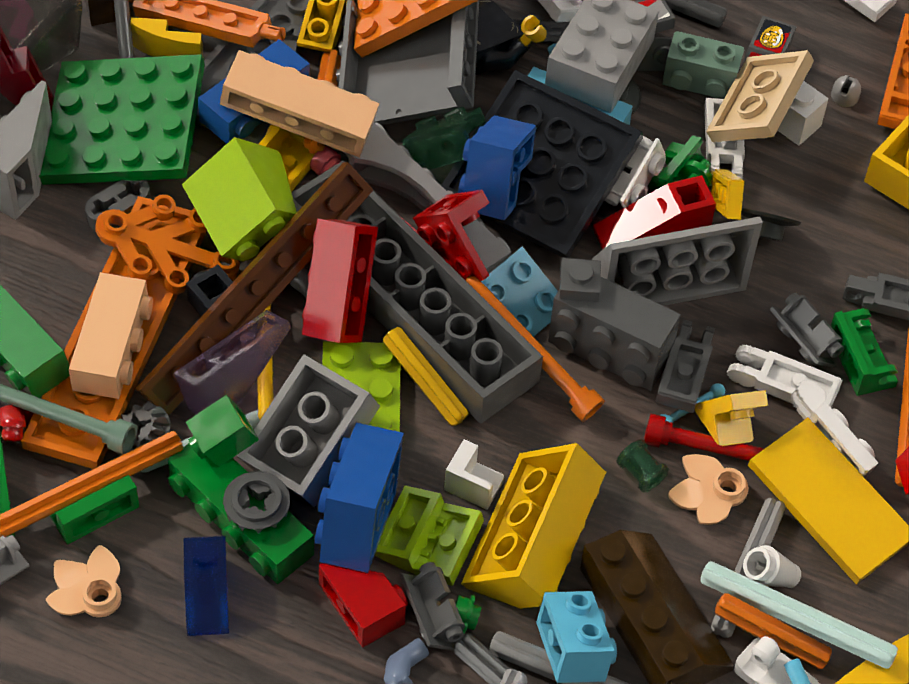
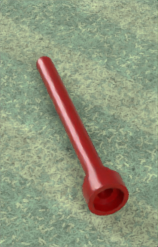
[643,413,765,461]

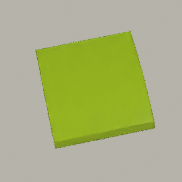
[375,486,484,586]

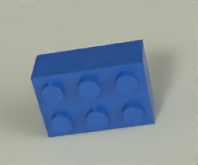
[315,422,404,573]

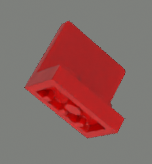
[413,190,489,281]

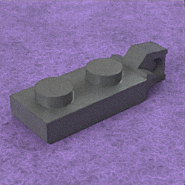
[843,272,909,320]

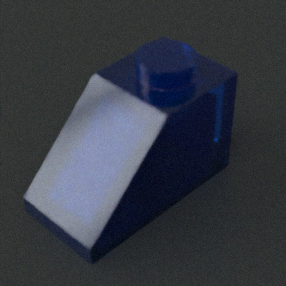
[183,536,229,636]

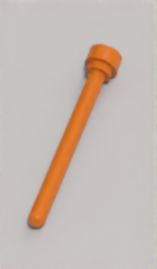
[466,276,605,422]

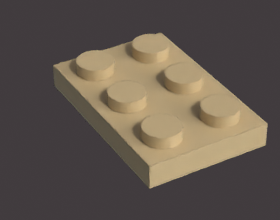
[706,50,814,142]

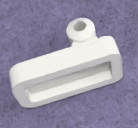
[734,636,819,684]

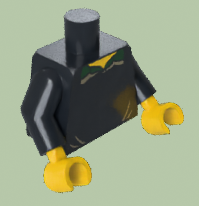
[475,0,547,75]

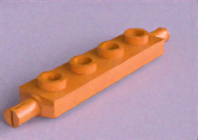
[128,0,286,48]

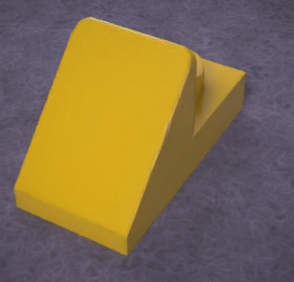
[695,390,768,446]

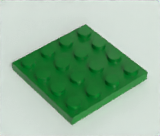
[39,54,205,185]

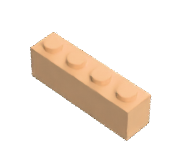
[220,50,380,158]

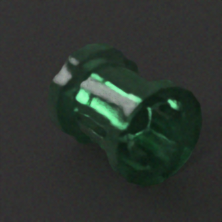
[616,439,669,493]

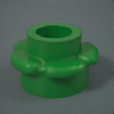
[455,595,481,634]

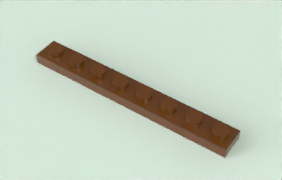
[135,162,373,416]

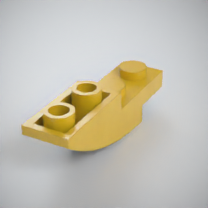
[297,0,347,53]

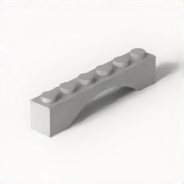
[331,123,511,273]

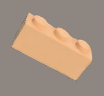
[69,272,153,399]

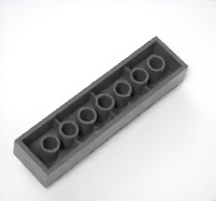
[292,161,543,424]

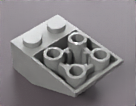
[0,80,52,220]

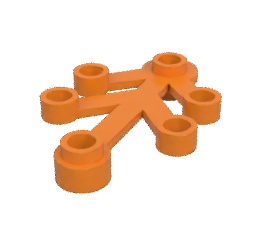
[95,195,240,294]

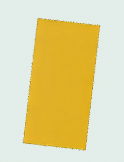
[748,417,909,585]

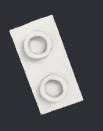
[605,136,666,208]

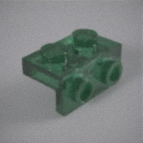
[401,107,486,170]

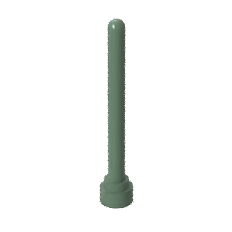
[0,384,137,455]

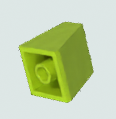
[182,137,297,262]

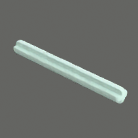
[701,561,898,669]

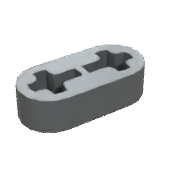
[85,180,151,231]

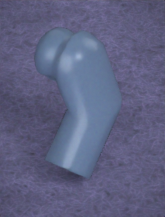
[384,638,429,684]

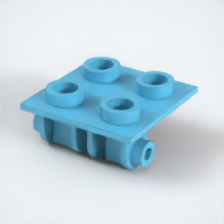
[481,247,558,337]

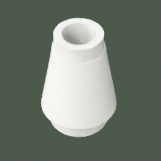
[743,545,801,588]

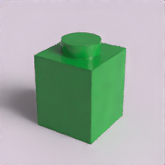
[186,395,259,467]

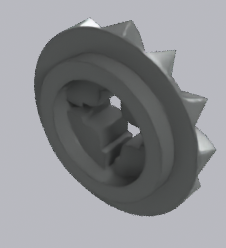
[115,401,171,457]
[223,471,290,534]

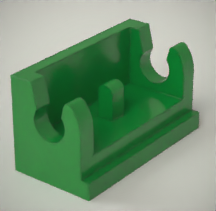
[831,308,898,396]

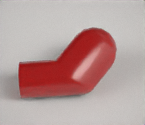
[0,405,33,441]

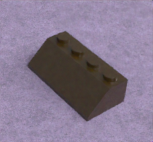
[580,529,735,684]

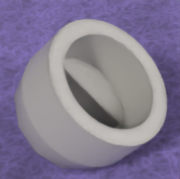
[831,75,861,107]

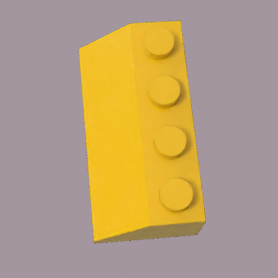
[461,443,606,609]

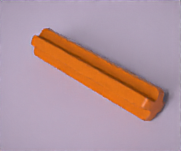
[715,593,832,669]

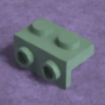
[662,31,744,99]

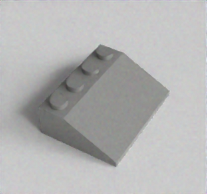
[592,217,763,306]

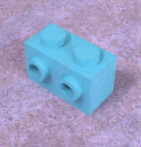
[536,591,617,683]

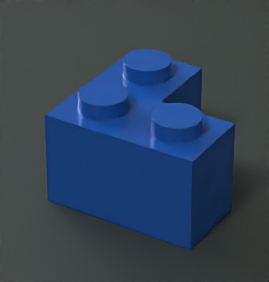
[459,115,536,220]

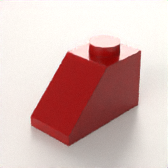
[319,563,408,648]

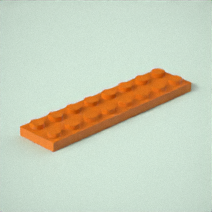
[21,196,206,469]

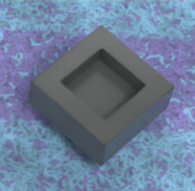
[559,258,601,302]

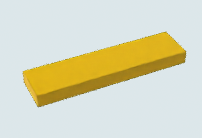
[711,169,744,220]

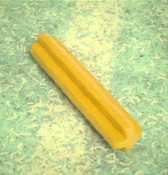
[383,327,469,426]

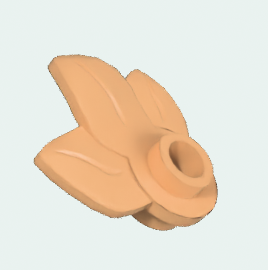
[668,454,749,525]
[46,545,122,617]

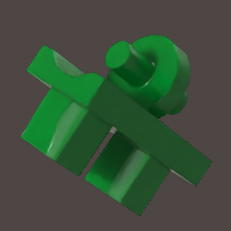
[648,135,713,190]

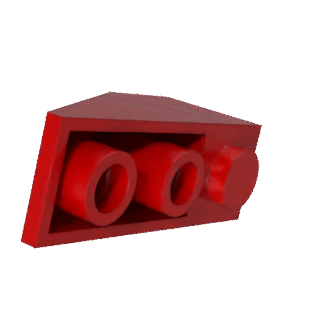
[593,175,716,250]

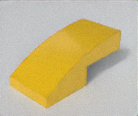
[131,17,203,57]

